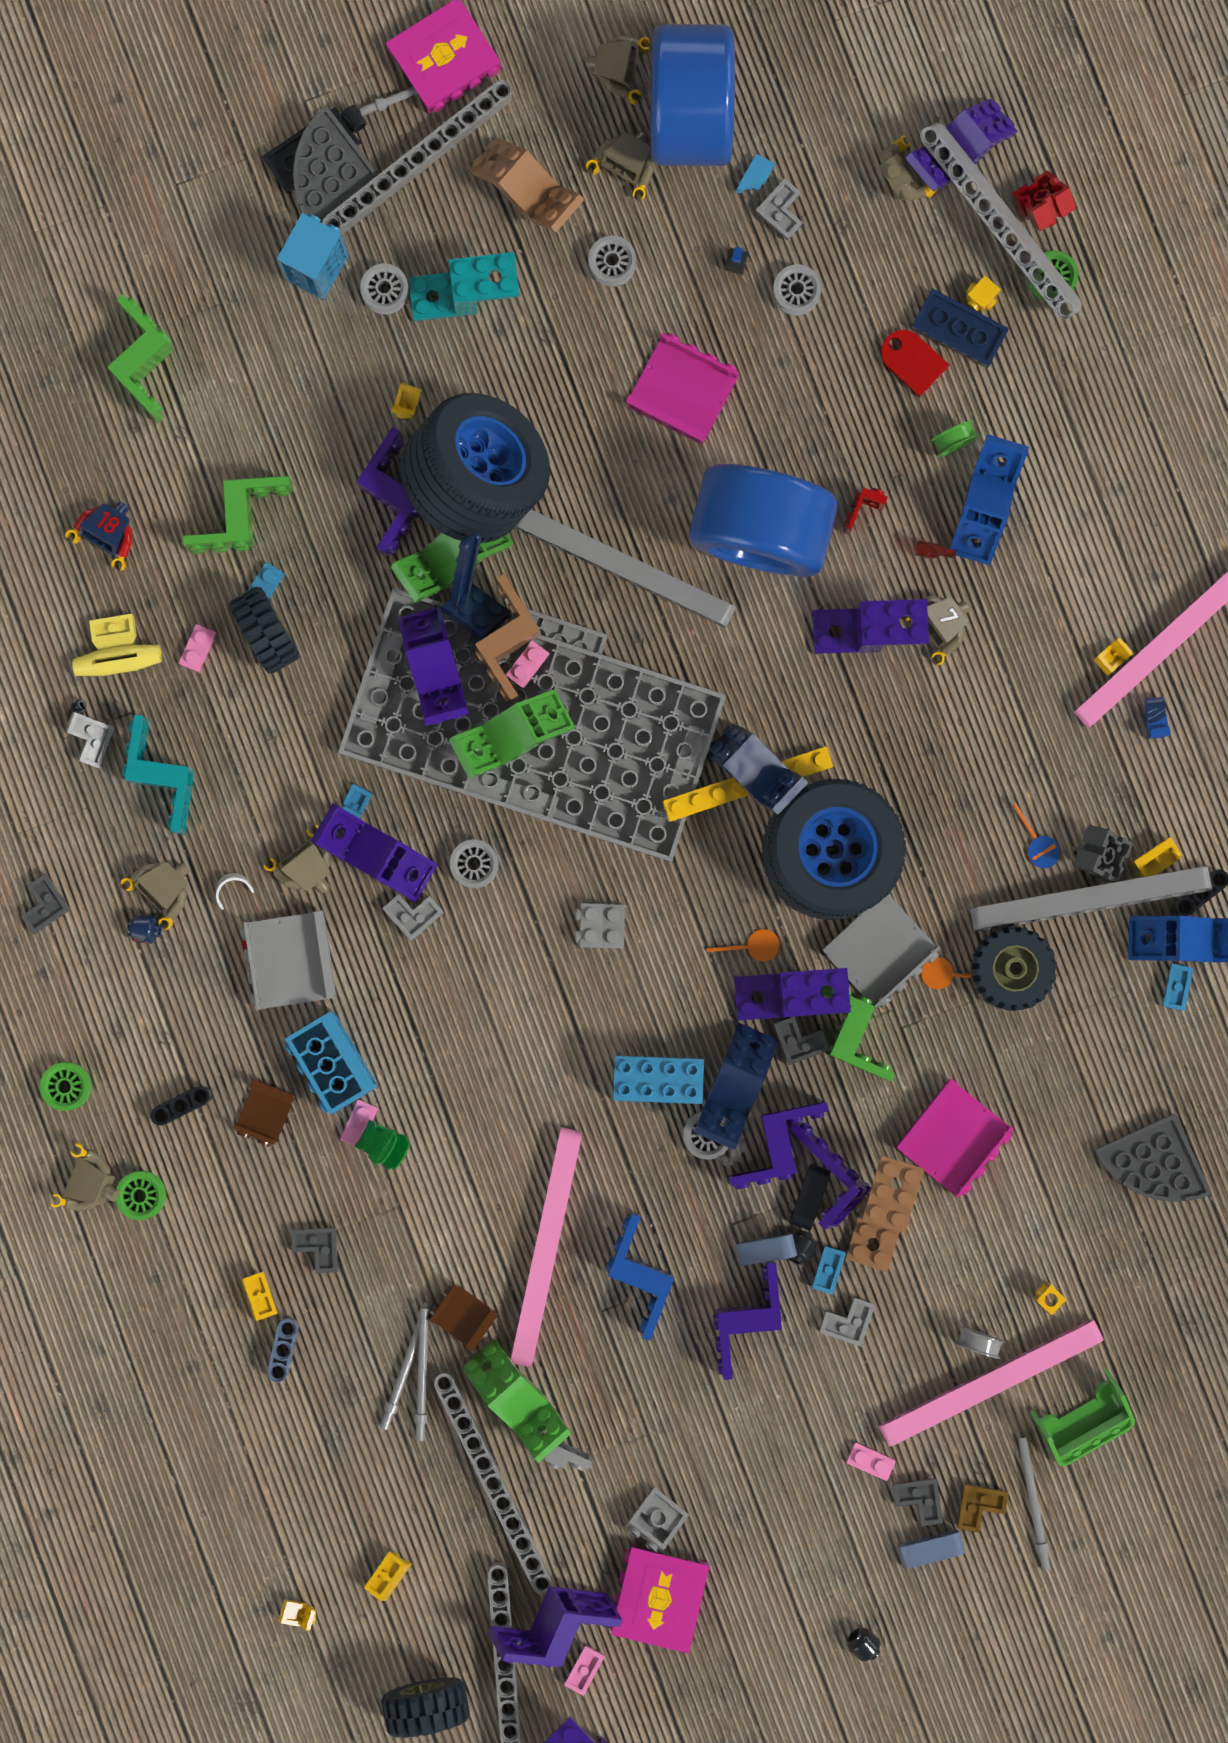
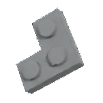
[756,178,803,240]
[65,712,114,768]
[382,894,444,941]
[819,1297,875,1347]

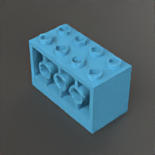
[277,213,349,300]
[284,1011,379,1115]
[613,1056,704,1104]

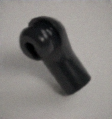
[68,699,87,719]

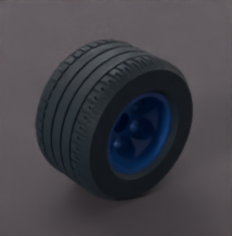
[400,393,550,543]
[761,779,906,920]

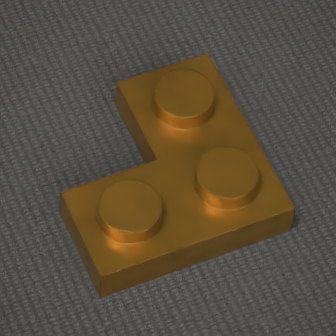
[957,1484,1009,1533]

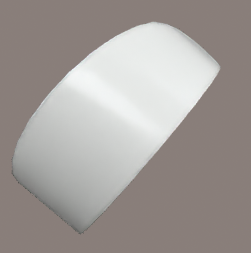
[215,873,255,910]

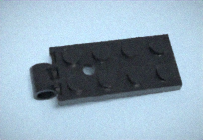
[262,105,367,194]

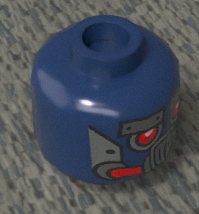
[127,914,162,944]

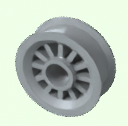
[588,235,636,287]
[360,263,409,315]
[773,264,821,316]
[450,839,499,888]
[683,1111,728,1159]
[954,1326,1006,1359]

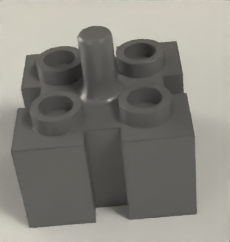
[1073,824,1133,883]

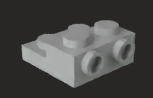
[576,903,625,949]
[544,1442,593,1471]
[625,1487,689,1552]

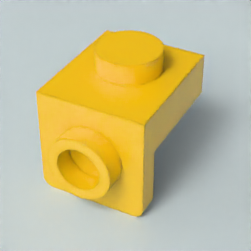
[391,383,422,420]
[1093,638,1133,676]
[278,1599,316,1631]

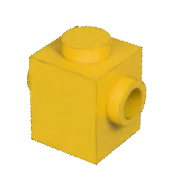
[965,275,1001,314]

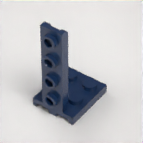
[442,532,510,640]

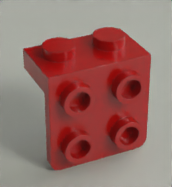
[843,487,888,535]

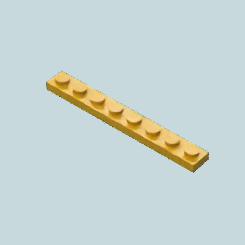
[662,746,833,822]

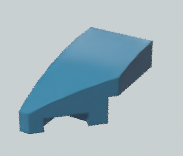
[736,154,775,193]
[342,783,373,819]

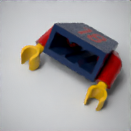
[65,502,132,571]

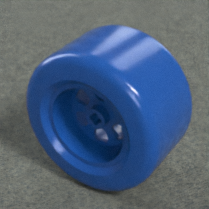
[650,24,735,166]
[689,464,838,577]

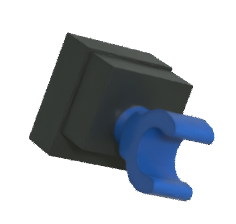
[724,247,749,275]

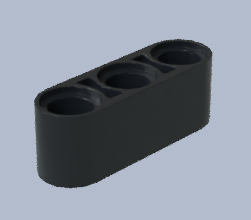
[1172,869,1228,916]
[150,1086,212,1126]
[789,1163,831,1231]

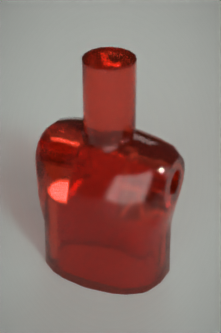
[915,540,957,559]

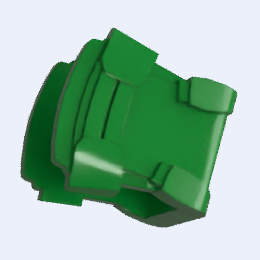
[354,1120,410,1170]

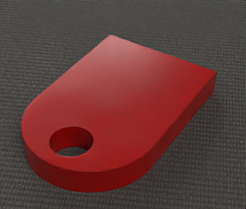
[881,330,950,398]

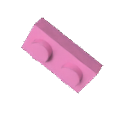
[178,624,217,673]
[506,640,550,689]
[340,1099,379,1146]
[846,1442,896,1481]
[564,1644,605,1696]

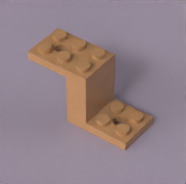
[469,138,584,233]
[474,574,541,705]
[845,1155,924,1272]

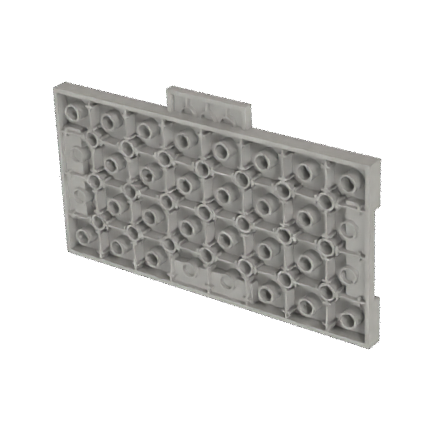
[338,587,726,863]

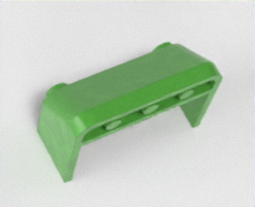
[1030,1368,1135,1466]

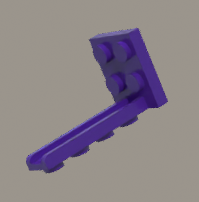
[790,1121,871,1230]

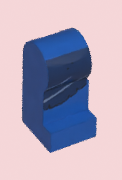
[1144,697,1171,740]

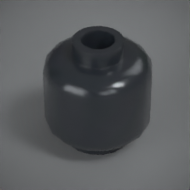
[787,1230,816,1265]
[847,1628,881,1662]

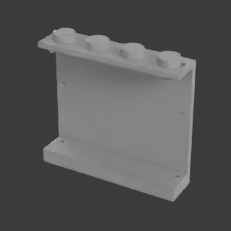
[821,893,941,1008]
[241,911,337,1010]

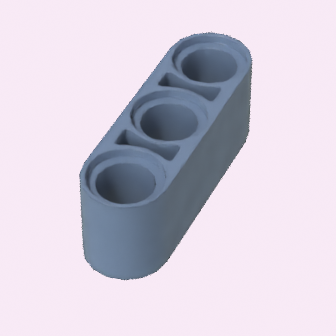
[736,1234,797,1266]
[268,1317,299,1382]
[898,1530,965,1569]

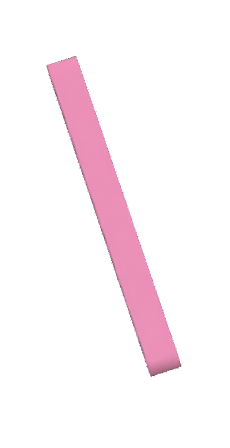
[1074,571,1228,729]
[511,1127,583,1368]
[878,1319,1104,1447]

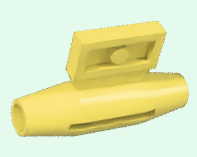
[72,614,162,676]

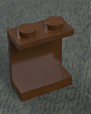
[233,1079,296,1147]
[429,1283,499,1352]

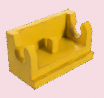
[1131,837,1182,878]
[241,1271,278,1321]
[364,1551,412,1601]

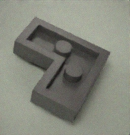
[21,874,71,935]
[773,1017,830,1065]
[291,1227,338,1273]
[892,1478,943,1526]

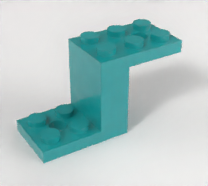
[408,252,520,322]
[122,715,195,835]

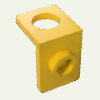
[1033,1282,1066,1315]

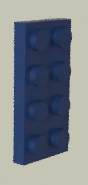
[911,288,1009,368]

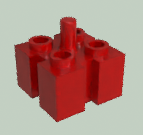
[1011,170,1076,231]

